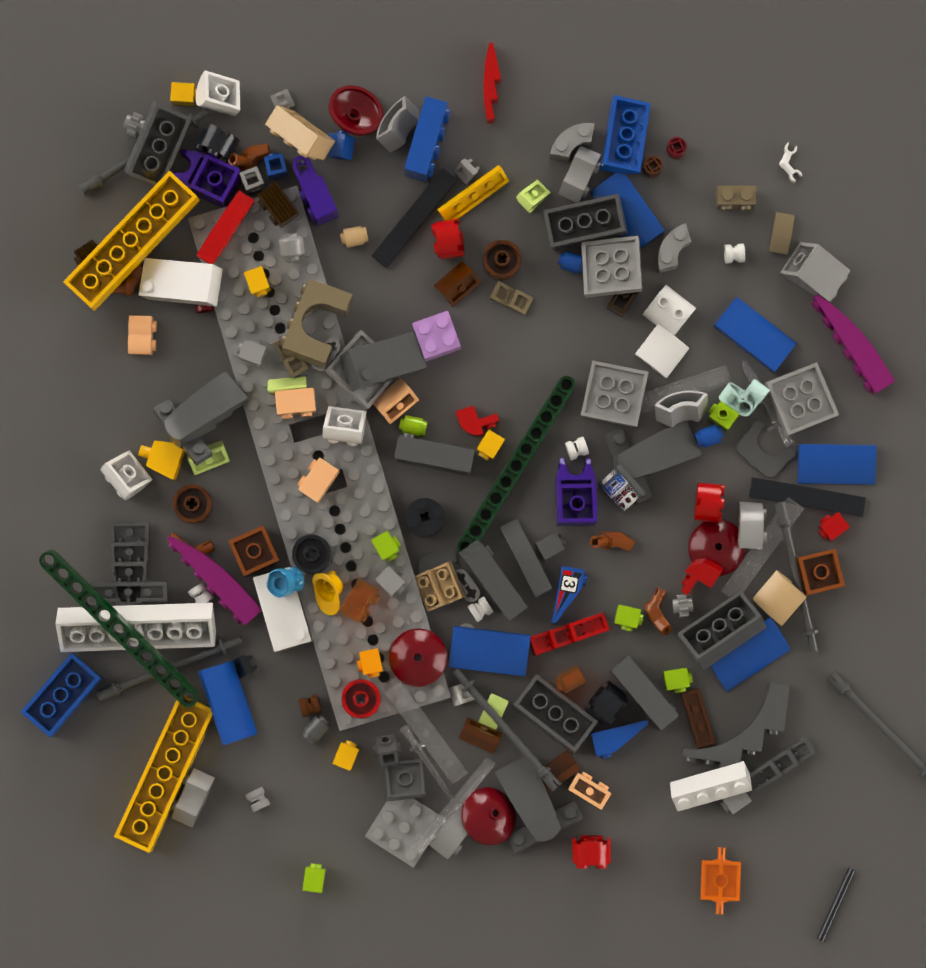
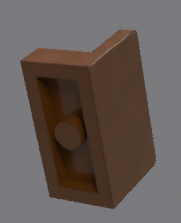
[434,261,481,307]
[459,718,503,754]
[542,751,581,792]

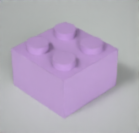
[412,311,461,362]

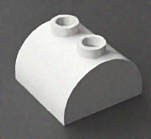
[196,70,240,116]
[643,285,696,336]
[322,406,367,446]
[100,450,153,500]

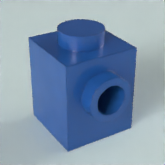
[327,130,355,160]
[264,153,288,180]

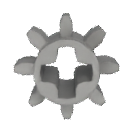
[123,112,145,137]
[672,594,693,618]

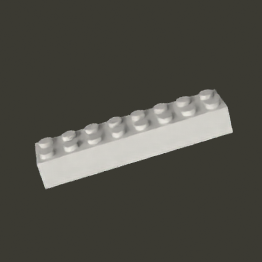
[56,603,216,652]

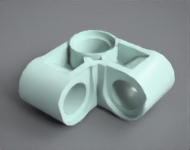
[719,379,770,417]

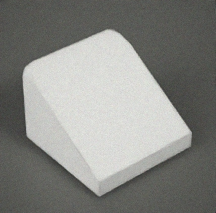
[449,681,475,706]

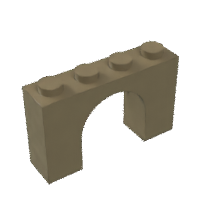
[280,278,353,369]

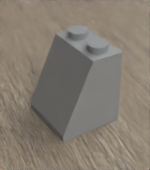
[780,242,851,302]

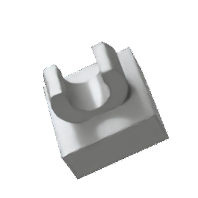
[270,89,295,109]
[454,158,480,185]

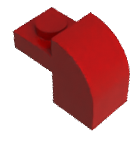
[456,405,499,437]
[681,559,723,596]

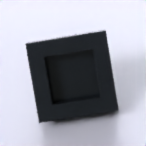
[233,655,257,679]

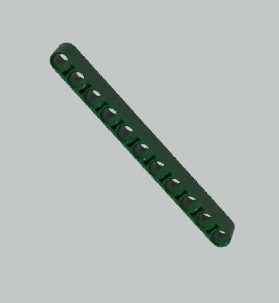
[457,376,575,553]
[39,549,199,707]

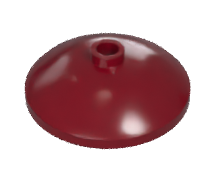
[328,85,384,136]
[688,519,746,576]
[389,629,447,687]
[461,787,516,846]

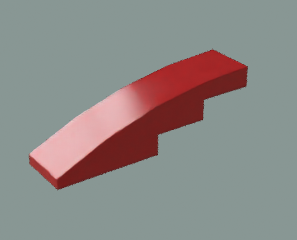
[483,42,501,124]
[196,191,255,264]
[529,612,610,656]

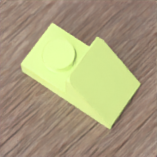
[516,180,551,213]

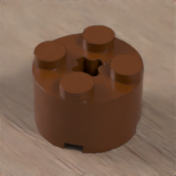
[483,240,521,282]
[172,484,213,524]

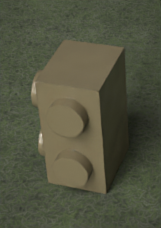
[716,186,756,211]

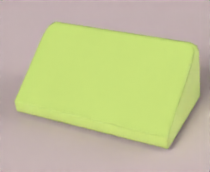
[267,376,307,394]
[187,440,230,475]

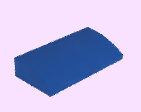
[600,95,651,174]
[590,173,665,249]
[713,297,797,373]
[797,444,877,485]
[710,617,791,692]
[449,626,530,676]
[198,661,258,745]

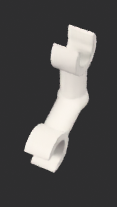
[779,142,802,183]

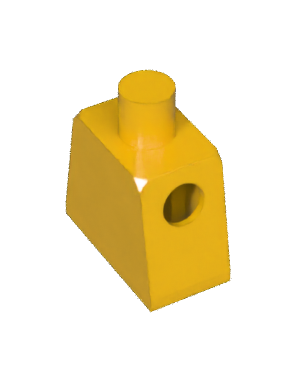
[138,440,185,481]

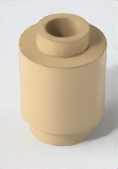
[340,226,369,248]

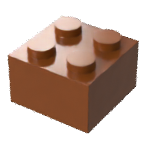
[228,525,281,577]
[797,548,845,596]

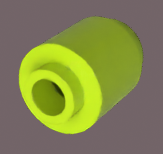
[399,415,428,437]

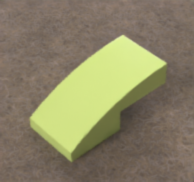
[478,693,509,730]

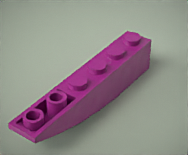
[812,294,895,395]
[167,535,262,625]

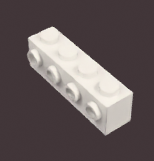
[670,761,752,811]

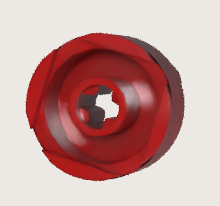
[431,218,465,260]
[694,483,725,523]
[341,679,381,718]
[572,835,611,869]

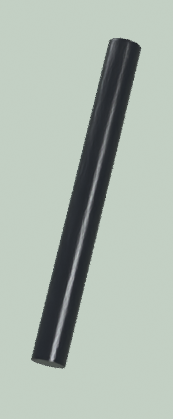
[817,868,855,942]

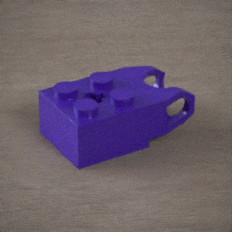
[172,149,242,208]
[293,155,339,226]
[555,458,597,526]

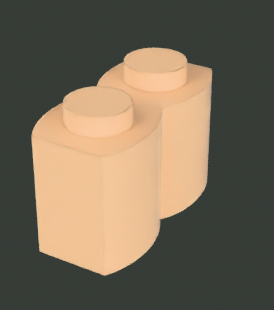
[128,315,157,356]

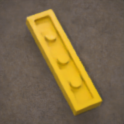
[437,165,509,220]

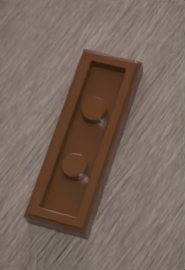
[680,688,716,749]

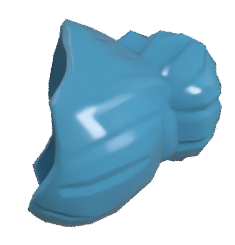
[266,566,305,598]

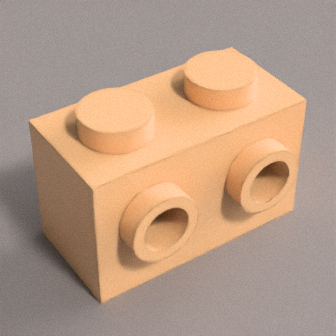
[373,378,419,424]
[275,388,317,419]
[298,457,340,504]
[567,771,612,810]

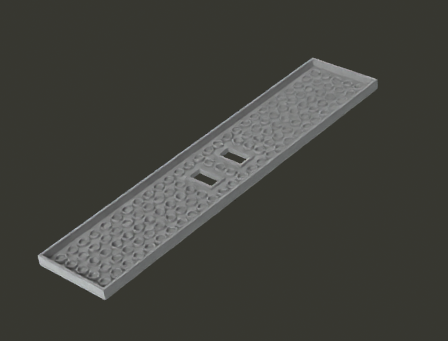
[188,186,451,731]

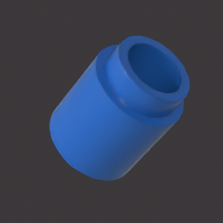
[558,251,583,274]
[694,424,724,448]

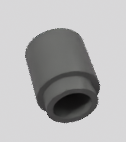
[302,715,330,744]

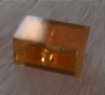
[339,579,380,624]
[554,665,586,694]

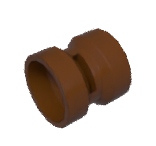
[643,156,663,178]
[298,694,322,718]

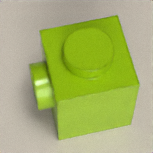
[708,401,739,432]
[371,530,401,562]
[614,605,644,632]
[663,668,693,693]
[302,863,326,893]

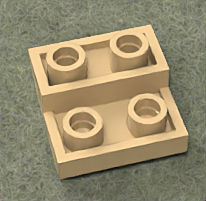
[415,561,466,612]
[752,570,807,626]

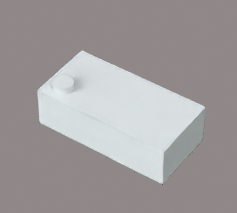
[139,258,223,307]
[253,567,313,652]

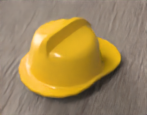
[312,571,343,615]

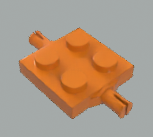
[700,847,741,914]

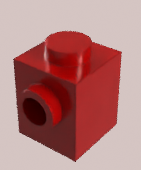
[818,512,850,542]

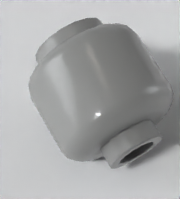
[279,233,305,261]

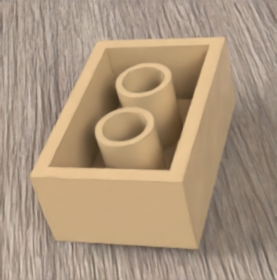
[265,105,335,160]

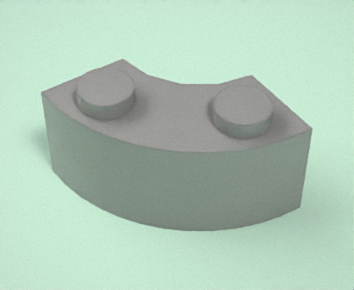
[376,96,419,153]
[550,123,595,162]
[558,145,601,203]
[657,223,691,274]
[655,391,709,428]
[738,502,767,549]
[171,768,215,828]
[430,802,468,859]

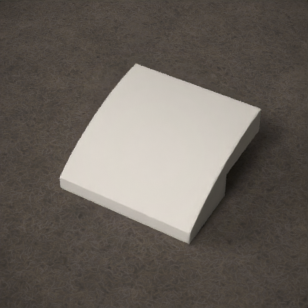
[635,324,689,379]

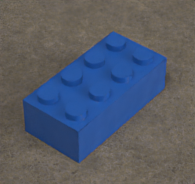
[404,96,450,183]
[21,653,104,737]

